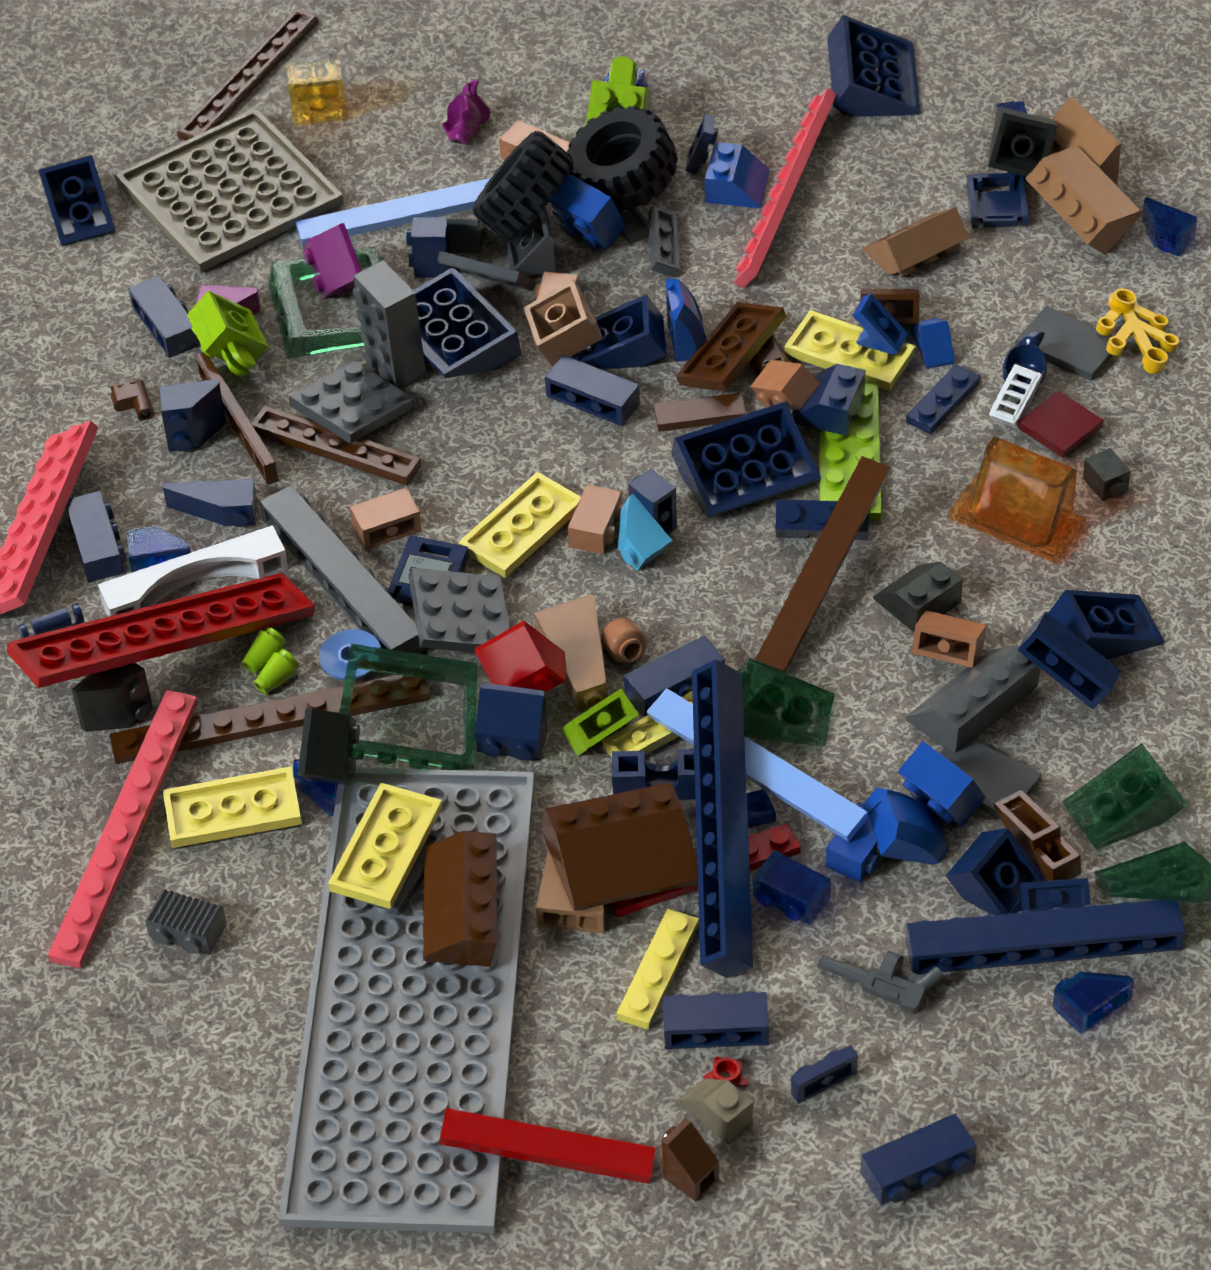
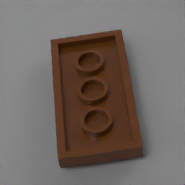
[676,302,787,391]

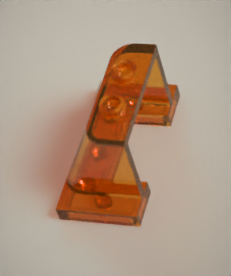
[948,436,1086,564]

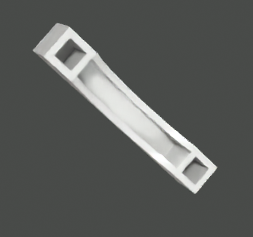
[98,525,288,617]

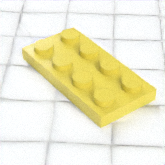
[784,310,916,391]
[458,472,581,578]
[163,767,302,848]
[328,783,443,909]

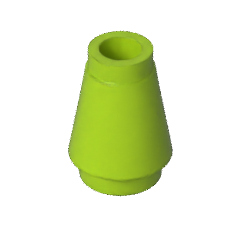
[241,627,286,674]
[253,649,300,695]

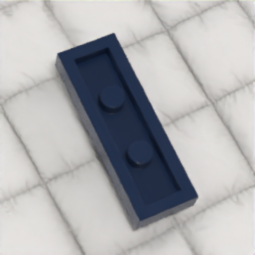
[906,364,981,434]

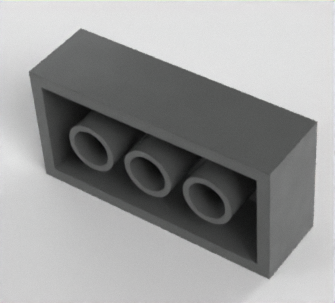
[353,260,427,389]

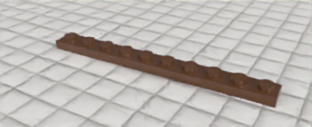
[110,670,430,764]

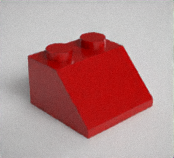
[475,621,566,693]

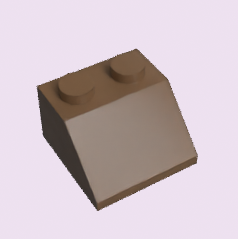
[523,279,603,366]

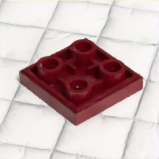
[1018,391,1104,458]

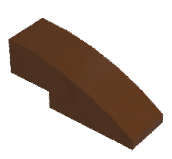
[994,790,1081,881]

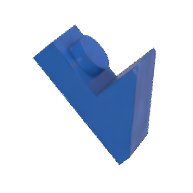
[852,293,908,355]
[910,317,955,369]

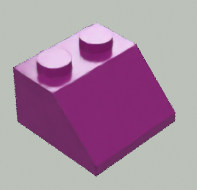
[303,223,362,299]

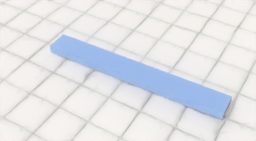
[296,178,491,246]
[647,688,869,842]

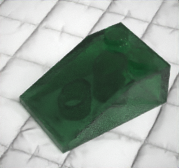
[738,657,834,747]
[1062,743,1189,849]

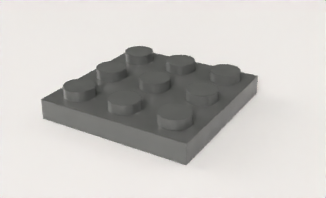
[289,361,415,444]
[408,568,510,652]

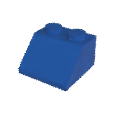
[705,142,770,209]

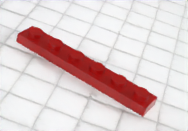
[609,823,801,918]

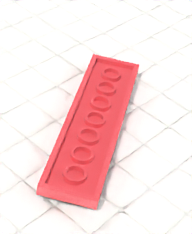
[0,420,98,614]

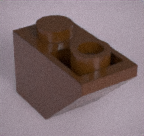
[662,1118,719,1202]

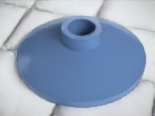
[319,629,382,680]

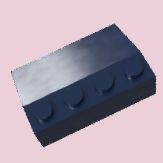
[827,15,921,117]
[413,267,522,378]
[671,401,821,518]

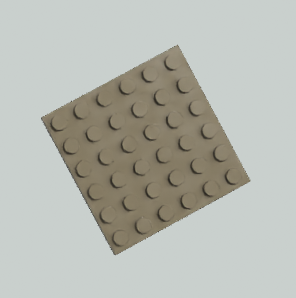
[115,108,344,272]

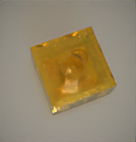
[286,58,347,126]

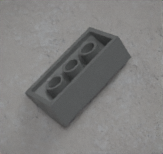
[906,645,1041,753]

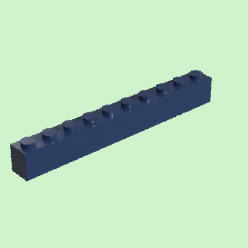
[692,659,753,977]

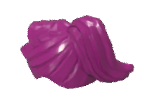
[442,80,491,145]

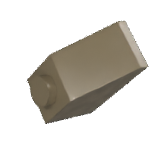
[679,1079,753,1145]

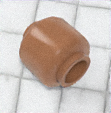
[601,617,647,664]

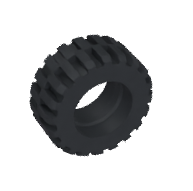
[567,106,678,213]
[472,131,573,240]

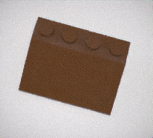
[542,782,698,911]

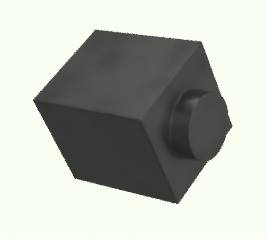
[1083,448,1131,501]

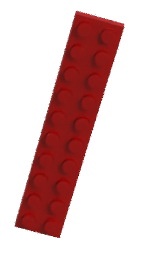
[7,573,315,688]

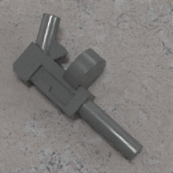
[818,951,944,1014]

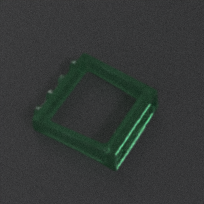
[268,246,384,359]
[338,644,477,770]

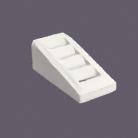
[989,364,1043,429]

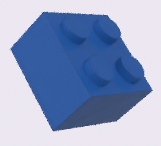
[549,174,626,251]
[898,741,986,827]

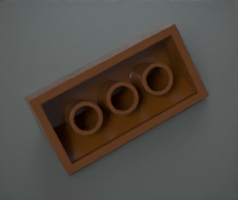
[423,830,497,967]

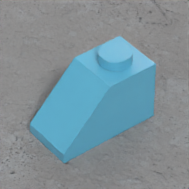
[618,493,672,571]

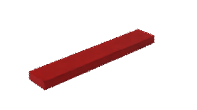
[439,1108,656,1184]

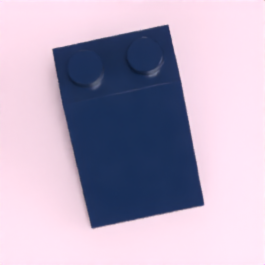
[38,155,116,246]
[572,294,666,369]
[1048,590,1165,660]

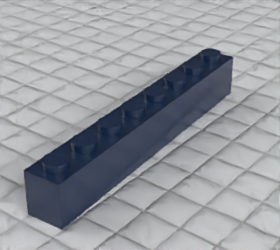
[906,898,1185,975]

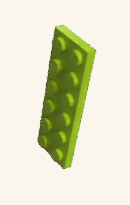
[819,383,881,520]

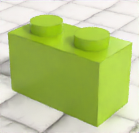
[560,689,639,756]

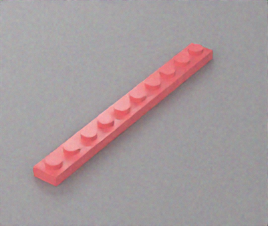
[734,88,836,288]
[48,689,198,968]

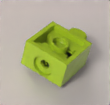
[586,56,652,125]
[187,290,269,377]

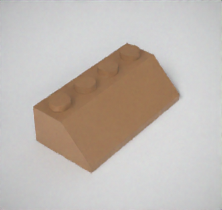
[1025,146,1144,255]

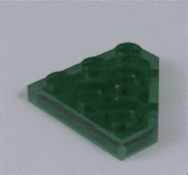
[1094,841,1211,903]

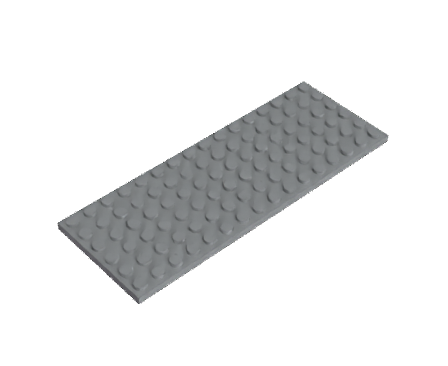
[278,768,535,1234]

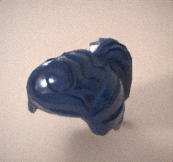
[1002,331,1047,395]

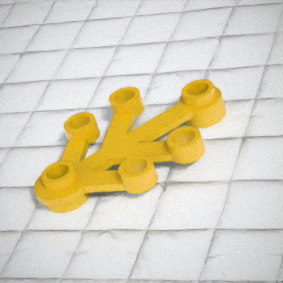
[1096,288,1179,374]

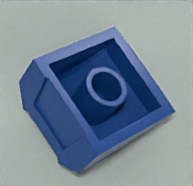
[665,279,707,362]
[863,788,949,865]

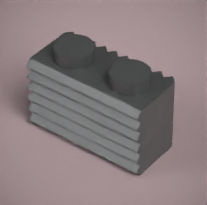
[145,889,227,955]

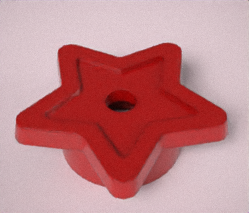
[703,1056,748,1086]

